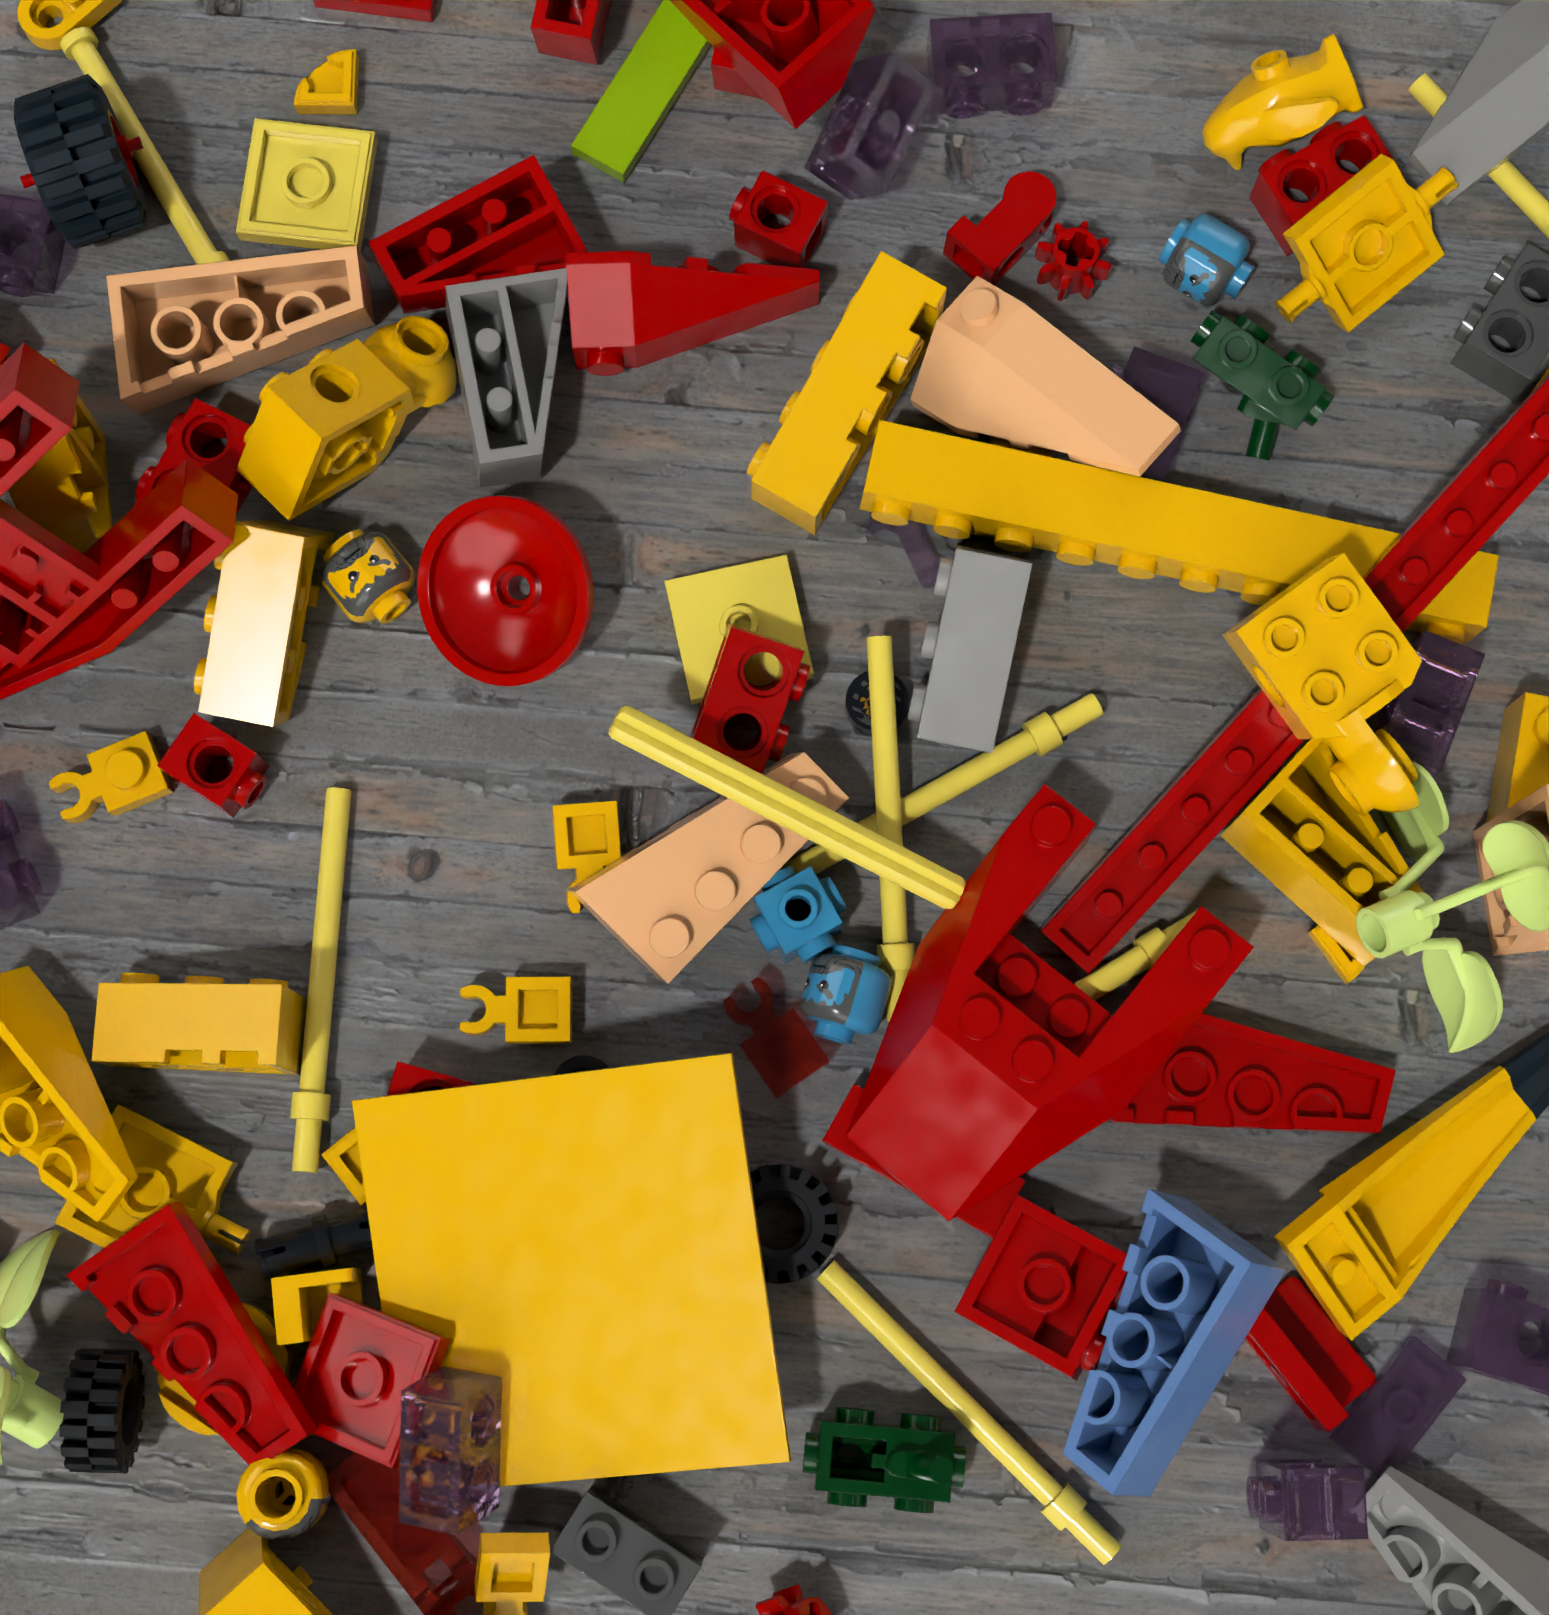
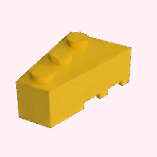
[91,973,306,1075]

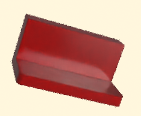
[1245,1277,1376,1432]

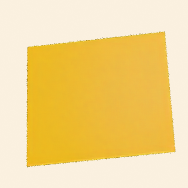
[352,1053,791,1494]

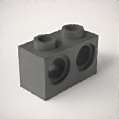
[1450,243,1549,401]
[550,1485,704,1615]

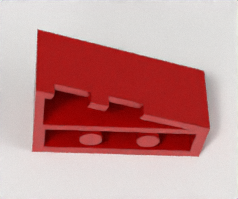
[368,155,588,314]

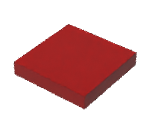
[293,1292,451,1469]

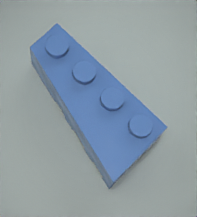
[1063,1188,1286,1496]

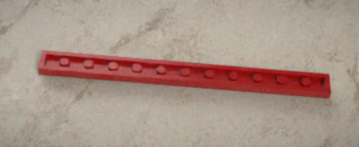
[1039,374,1549,974]

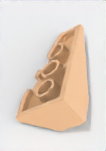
[910,276,1181,477]

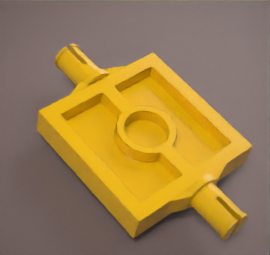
[1274,154,1458,333]
[54,1104,251,1255]

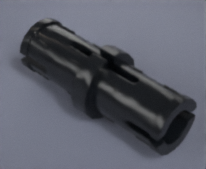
[255,1208,372,1280]

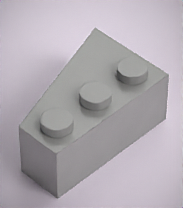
[445,268,568,488]
[907,544,1033,753]

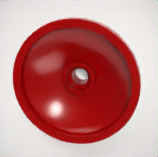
[417,495,594,686]

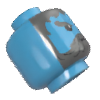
[1158,214,1255,307]
[799,945,892,1045]

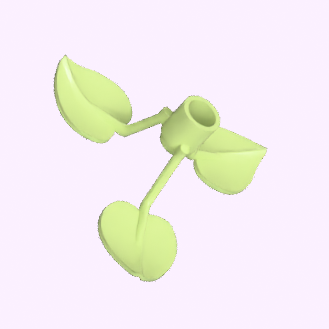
[1356,761,1549,1053]
[0,1229,64,1466]

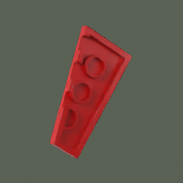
[1107,1013,1396,1134]
[66,1201,318,1465]

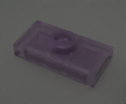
[1329,1335,1467,1479]

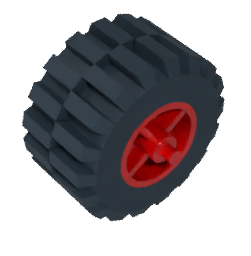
[13,74,148,249]

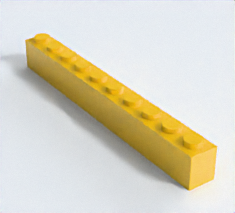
[859,420,1499,646]

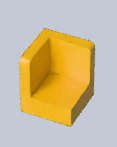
[271,1268,364,1345]

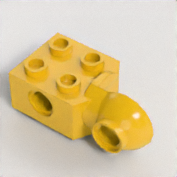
[236,316,458,521]
[1222,553,1422,816]

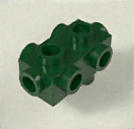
[1190,310,1334,461]
[802,1407,966,1513]

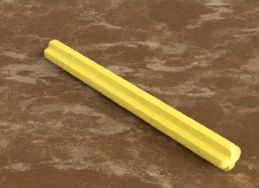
[608,706,966,909]

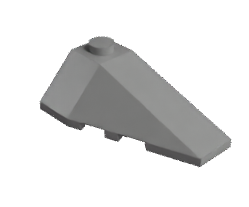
[1407,0,1549,205]
[1351,1466,1549,1615]

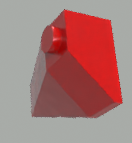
[670,0,875,129]
[566,251,820,376]

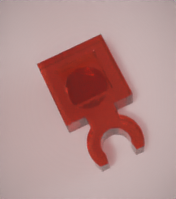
[724,977,830,1100]

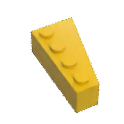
[747,251,947,535]

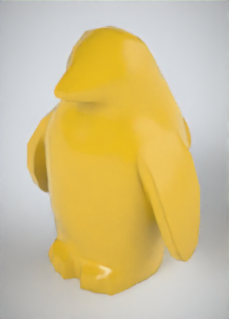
[1202,33,1363,170]

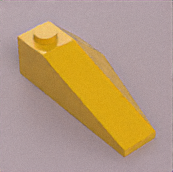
[0,965,138,1223]

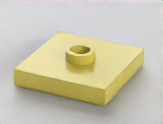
[236,118,378,252]
[665,555,814,705]

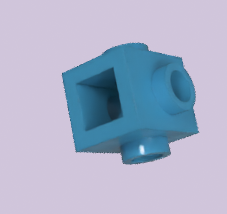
[749,866,847,964]

